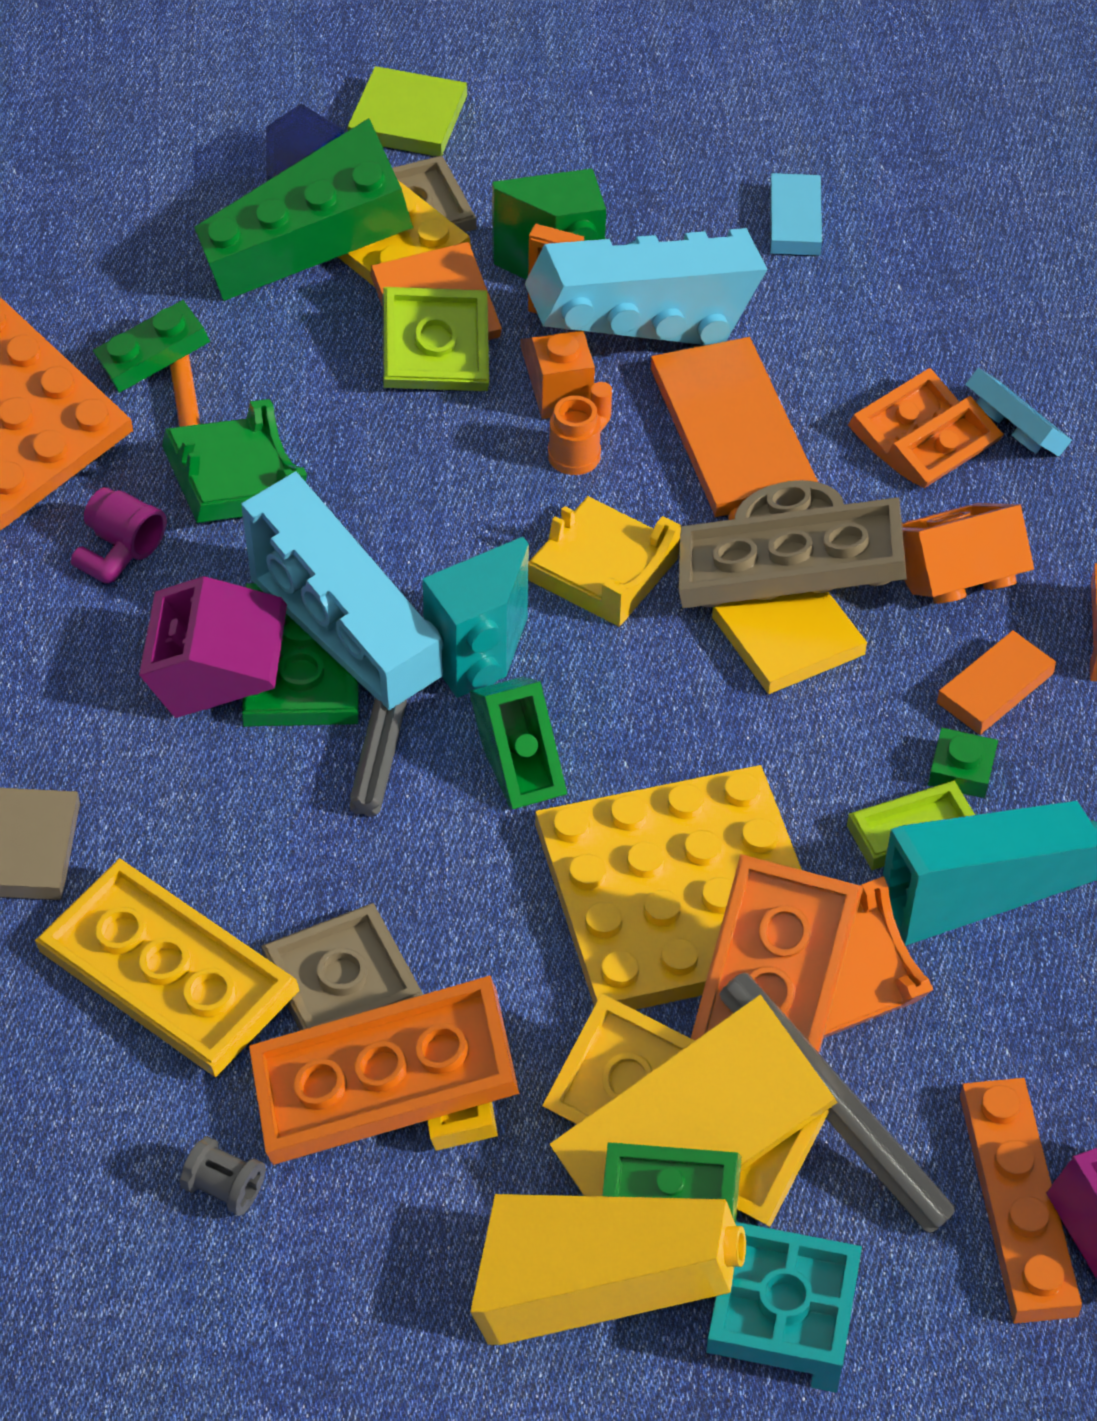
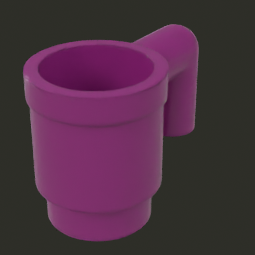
[71,487,167,584]

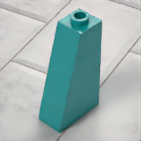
[882,801,1097,946]

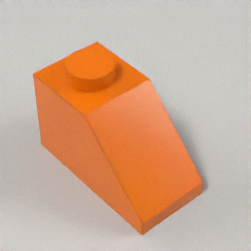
[520,331,595,419]

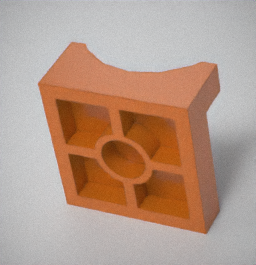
[824,876,933,1038]

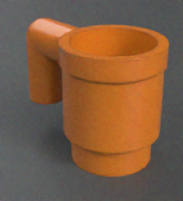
[548,382,612,475]

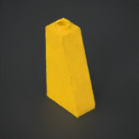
[470,1194,746,1345]

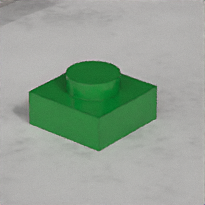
[928,727,998,798]

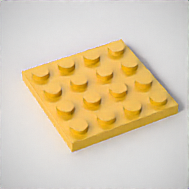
[535,765,802,1010]

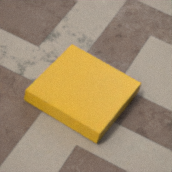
[712,592,867,695]

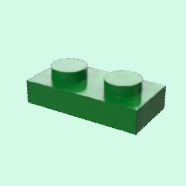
[92,300,210,393]
[602,1142,742,1223]

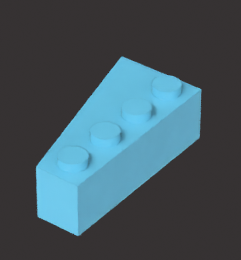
[525,228,768,345]
[241,471,444,710]

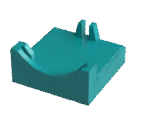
[706,1222,862,1393]

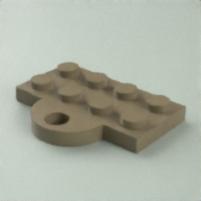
[679,480,907,608]

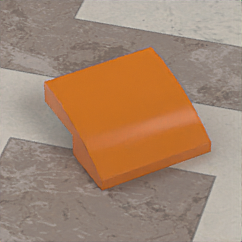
[848,368,1004,488]

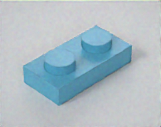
[965,368,1072,457]

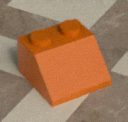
[902,503,1034,604]

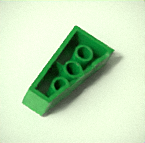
[194,118,413,301]

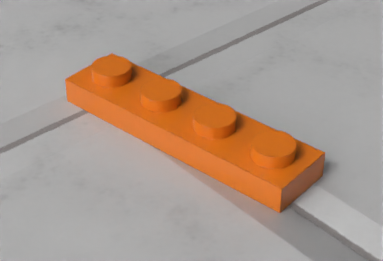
[960,1078,1082,1324]

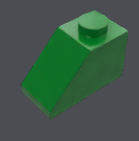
[469,676,567,810]

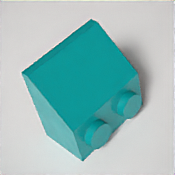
[422,537,529,698]

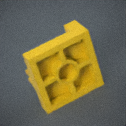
[528,496,681,627]

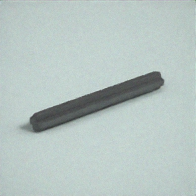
[719,972,955,1233]

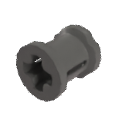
[180,1136,266,1216]

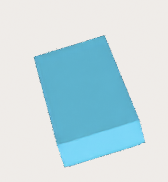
[770,173,822,256]

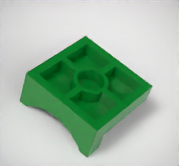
[162,399,307,523]

